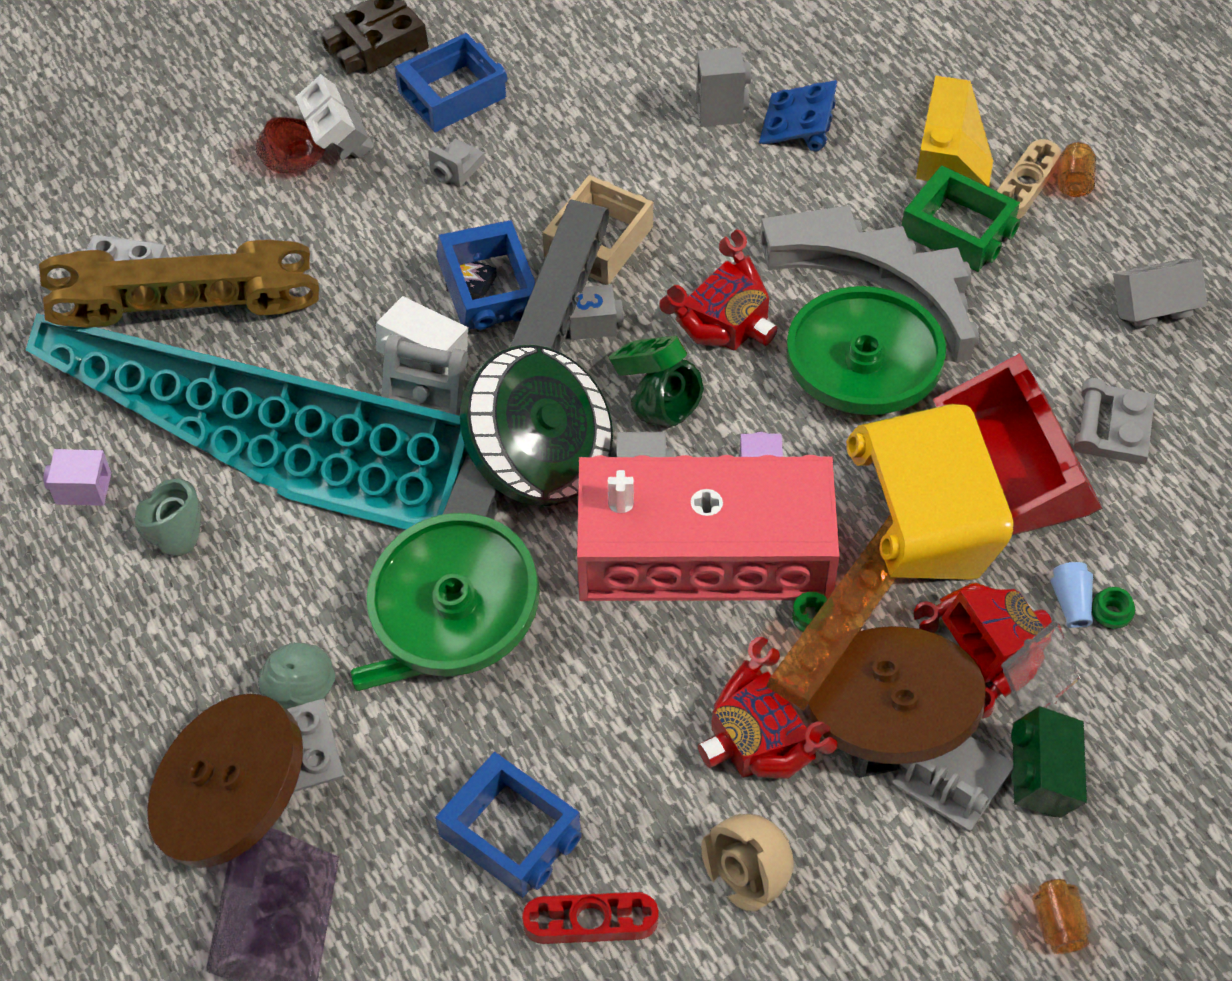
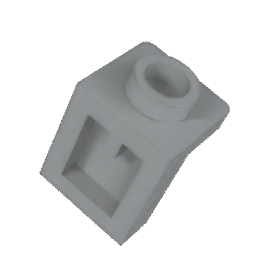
[428,138,485,187]

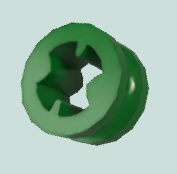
[792,592,831,634]

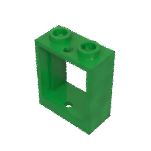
[901,165,1020,272]

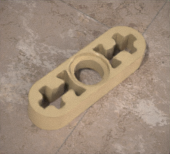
[997,139,1061,219]

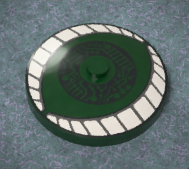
[460,345,613,506]

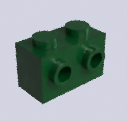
[1011,706,1087,818]

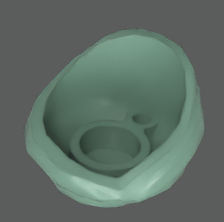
[134,478,201,556]
[258,642,335,709]

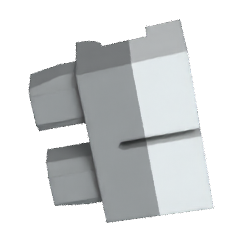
[295,74,374,160]

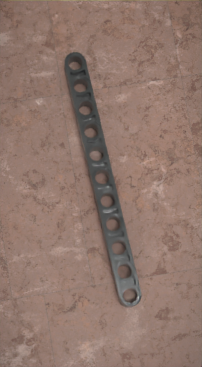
[443,199,609,520]

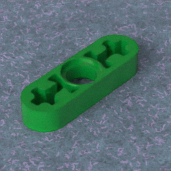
[608,335,687,376]

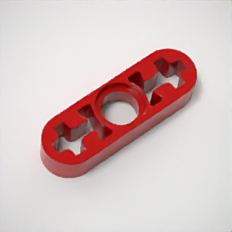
[522,892,659,944]

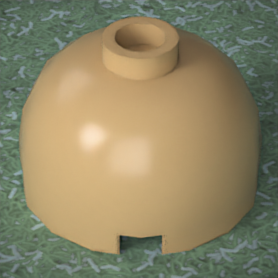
[701,814,794,911]

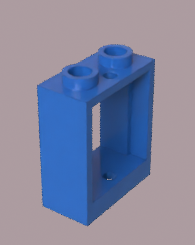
[395,32,508,132]
[436,220,536,330]
[435,751,582,898]

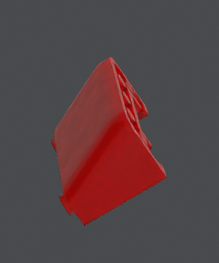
[933,353,1103,535]

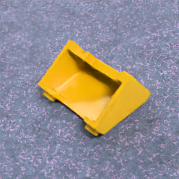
[846,404,1013,580]

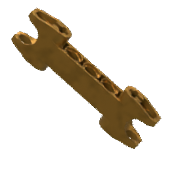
[39,239,319,328]

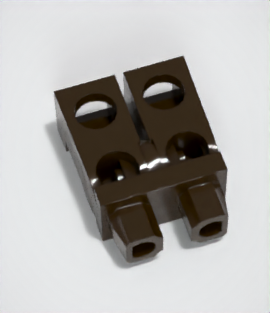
[321,0,429,75]

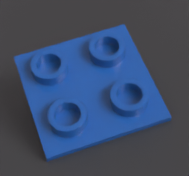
[759,80,838,151]

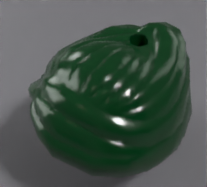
[631,359,704,426]

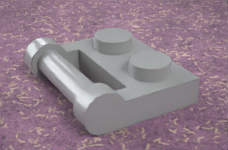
[381,335,468,415]
[1074,378,1155,465]

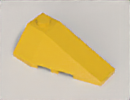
[916,75,993,187]

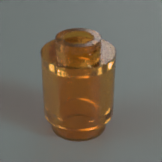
[1057,142,1097,197]
[1032,879,1091,954]

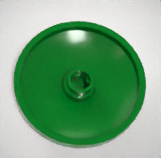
[786,286,946,415]
[366,513,540,676]

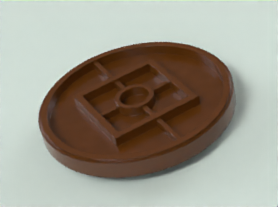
[806,626,985,764]
[147,694,303,868]

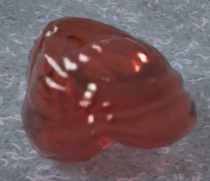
[255,117,327,174]

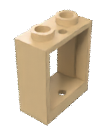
[542,175,653,285]

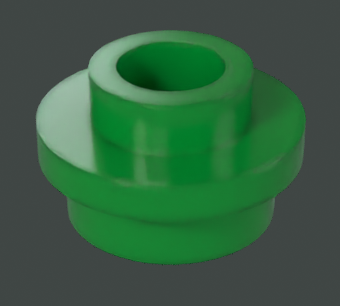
[1092,587,1135,629]

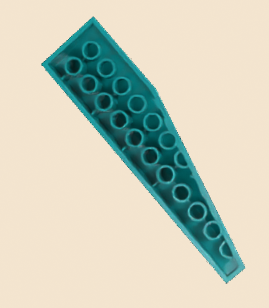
[25,313,467,530]

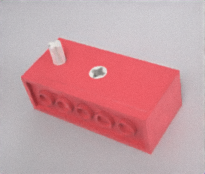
[577,455,839,601]

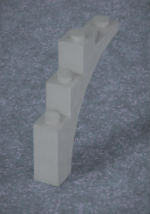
[760,205,979,362]

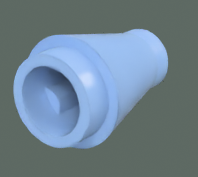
[1050,562,1093,628]

